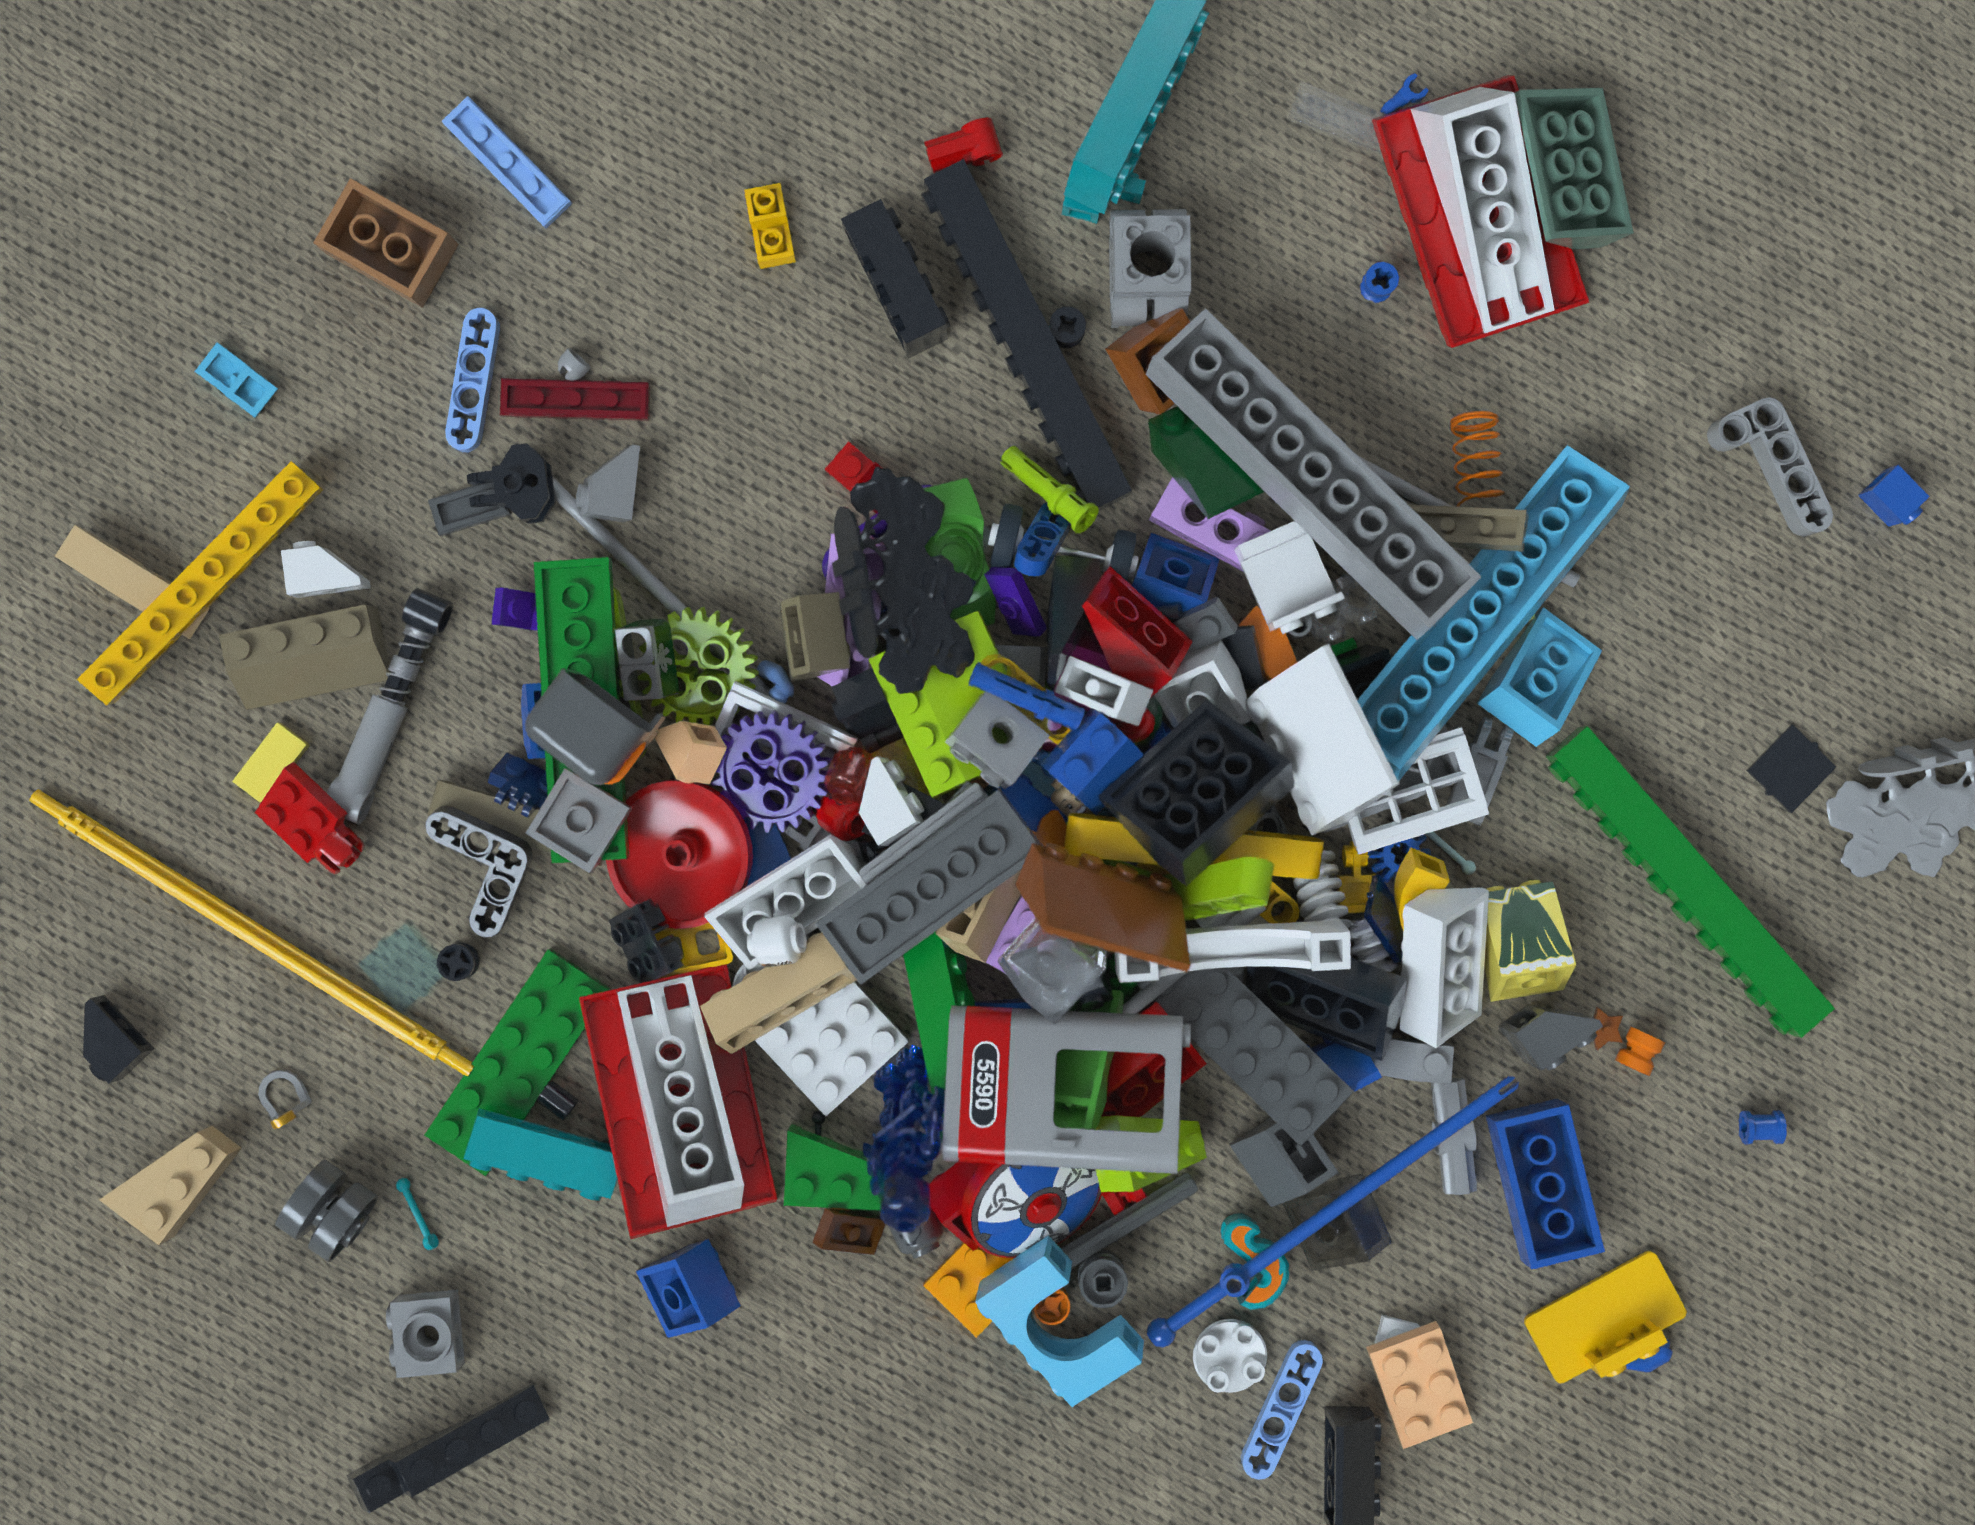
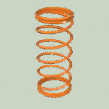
[1450,411,1505,507]

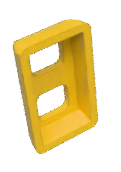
[652,922,733,979]

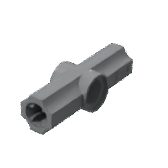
[1431,1078,1477,1195]

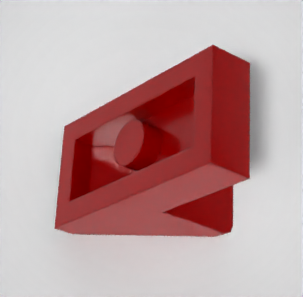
[825,441,883,514]

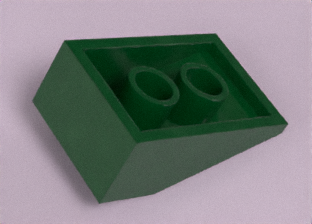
[1148,406,1265,519]

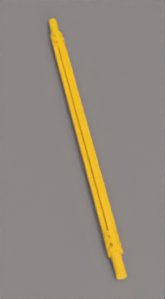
[29,789,475,1077]

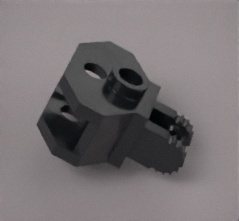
[467,443,556,524]

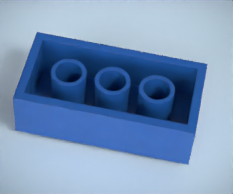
[1486,1098,1605,1270]

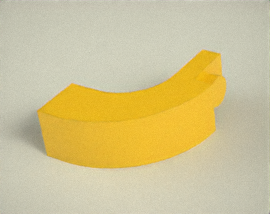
[1394,848,1450,932]

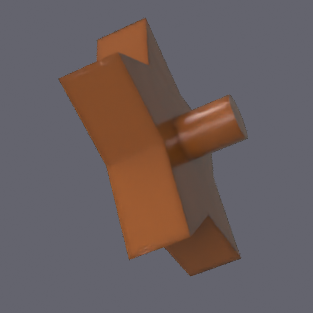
[1593,1007,1623,1050]

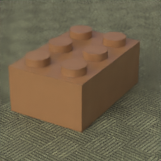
[313,178,459,308]

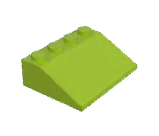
[868,611,1042,797]

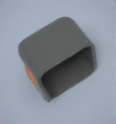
[525,668,666,785]

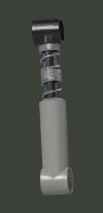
[327,588,453,825]

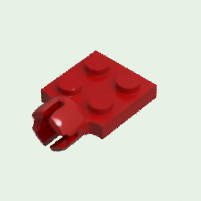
[255,762,365,875]

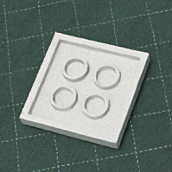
[755,981,909,1117]

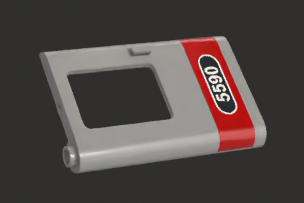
[942,1005,1191,1174]

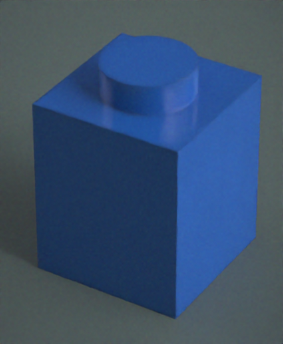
[1858,465,1930,527]

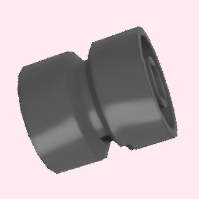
[1077,1249,1128,1309]

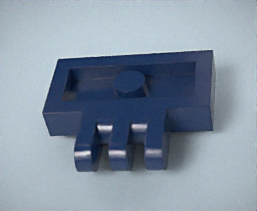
[487,753,548,818]

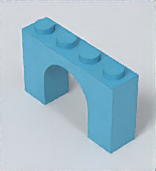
[975,1235,1144,1407]

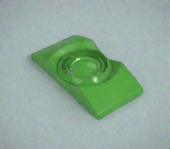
[923,478,996,626]
[1054,990,1124,1130]

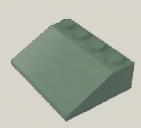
[1515,88,1633,249]

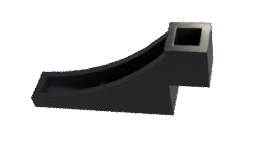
[346,1385,550,1513]

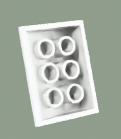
[1245,644,1399,836]

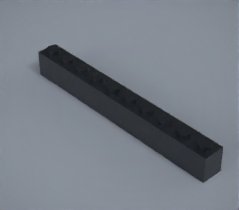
[921,159,1132,511]

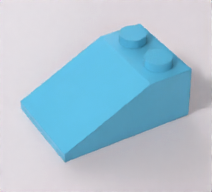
[1477,607,1602,747]

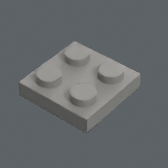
[526,768,632,873]

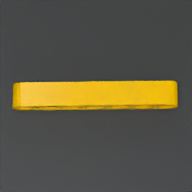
[1064,813,1324,879]

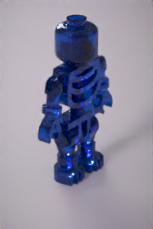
[863,1045,945,1233]

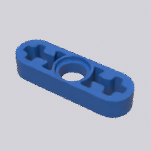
[1014,502,1071,576]

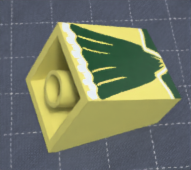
[1484,880,1576,1002]

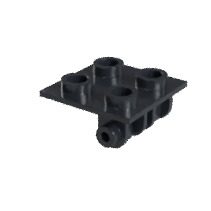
[608,899,684,983]

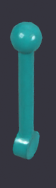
[396,1178,439,1250]

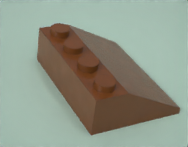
[1015,843,1191,972]

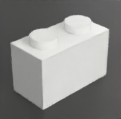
[1055,656,1153,726]

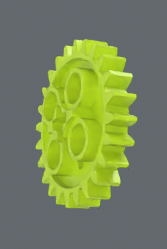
[638,607,759,725]

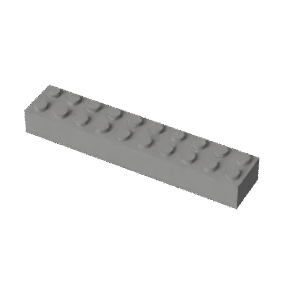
[1145,308,1482,640]

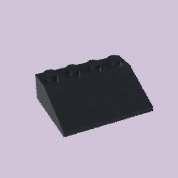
[1099,700,1294,886]

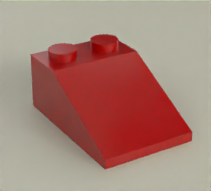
[1082,566,1193,698]

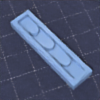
[442,96,572,229]

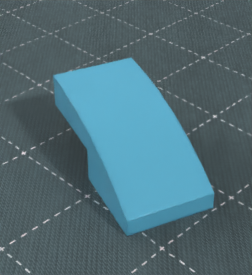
[194,342,278,418]

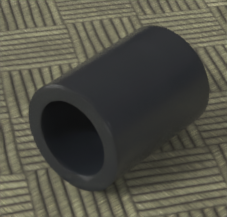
[536,1080,579,1121]

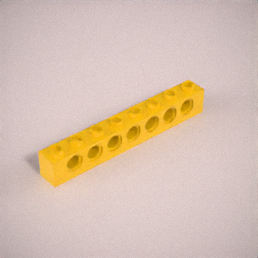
[77,461,324,706]

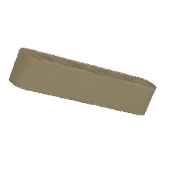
[427,779,603,866]

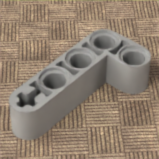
[1707,397,1833,536]

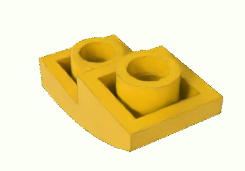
[744,183,796,269]

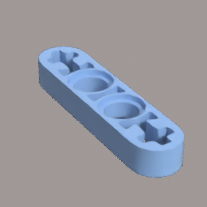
[445,308,500,452]
[1241,1340,1323,1480]

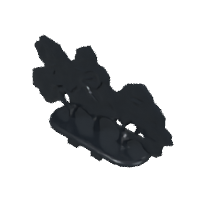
[832,466,976,694]

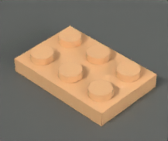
[1366,1321,1473,1449]

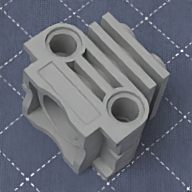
[1109,209,1191,328]

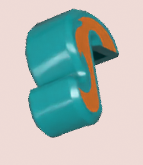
[1221,1213,1289,1310]

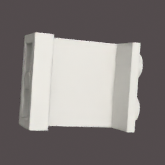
[1234,521,1345,634]

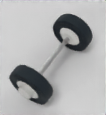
[988,504,1138,581]

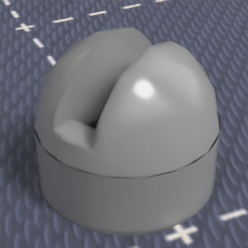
[558,348,591,381]

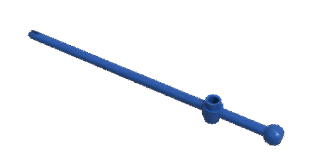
[1147,1076,1519,1348]

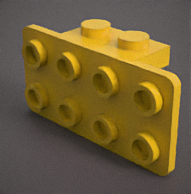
[1524,1251,1687,1383]

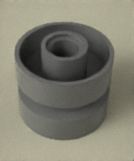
[275,1159,378,1262]

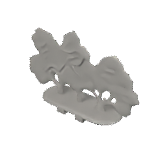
[1826,737,1975,878]

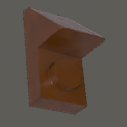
[812,1208,887,1255]

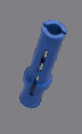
[968,662,1085,731]

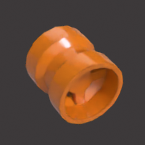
[1615,1027,1665,1076]
[1033,1287,1070,1325]

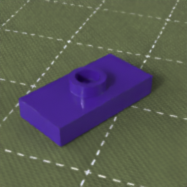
[984,567,1047,637]

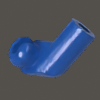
[1626,1338,1673,1373]

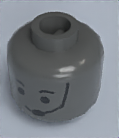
[889,1199,944,1259]

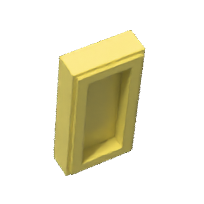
[232,722,310,803]

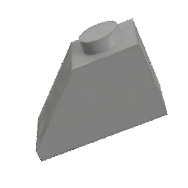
[576,445,640,522]
[1370,1038,1454,1084]

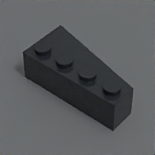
[841,199,951,359]

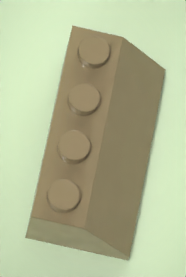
[219,604,391,710]

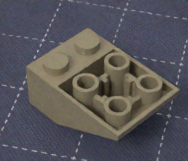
[779,592,850,683]

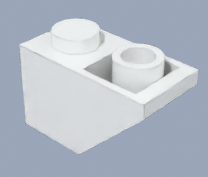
[859,756,924,846]

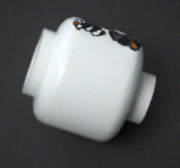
[747,915,807,967]

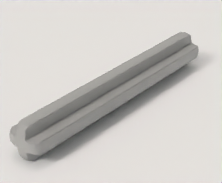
[859,783,988,885]

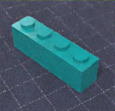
[464,1108,617,1201]

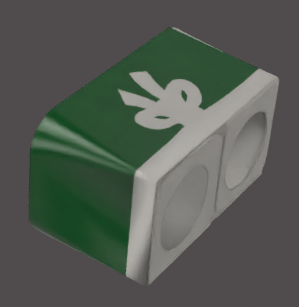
[615,619,679,701]

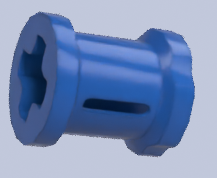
[1360,262,1399,303]
[1739,1110,1787,1144]

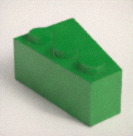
[784,1124,900,1211]

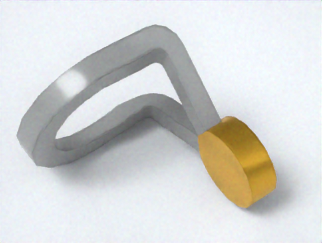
[258,1069,312,1130]

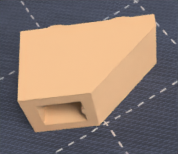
[655,721,727,784]

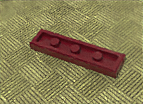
[500,378,650,421]

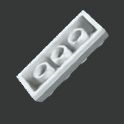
[705,835,867,970]
[1400,888,1489,1048]

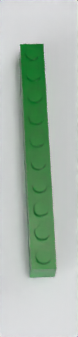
[1545,726,1835,1038]

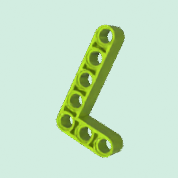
[1101,857,1274,921]

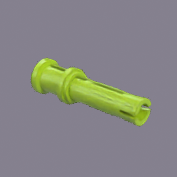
[1000,446,1099,534]

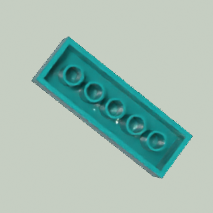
[1064,0,1209,214]

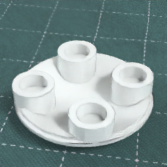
[1193,1319,1267,1393]

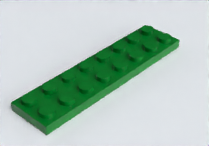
[534,557,629,863]

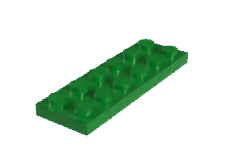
[424,949,612,1176]

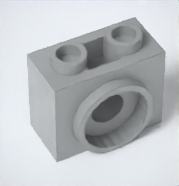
[945,691,1050,789]
[386,1290,465,1378]

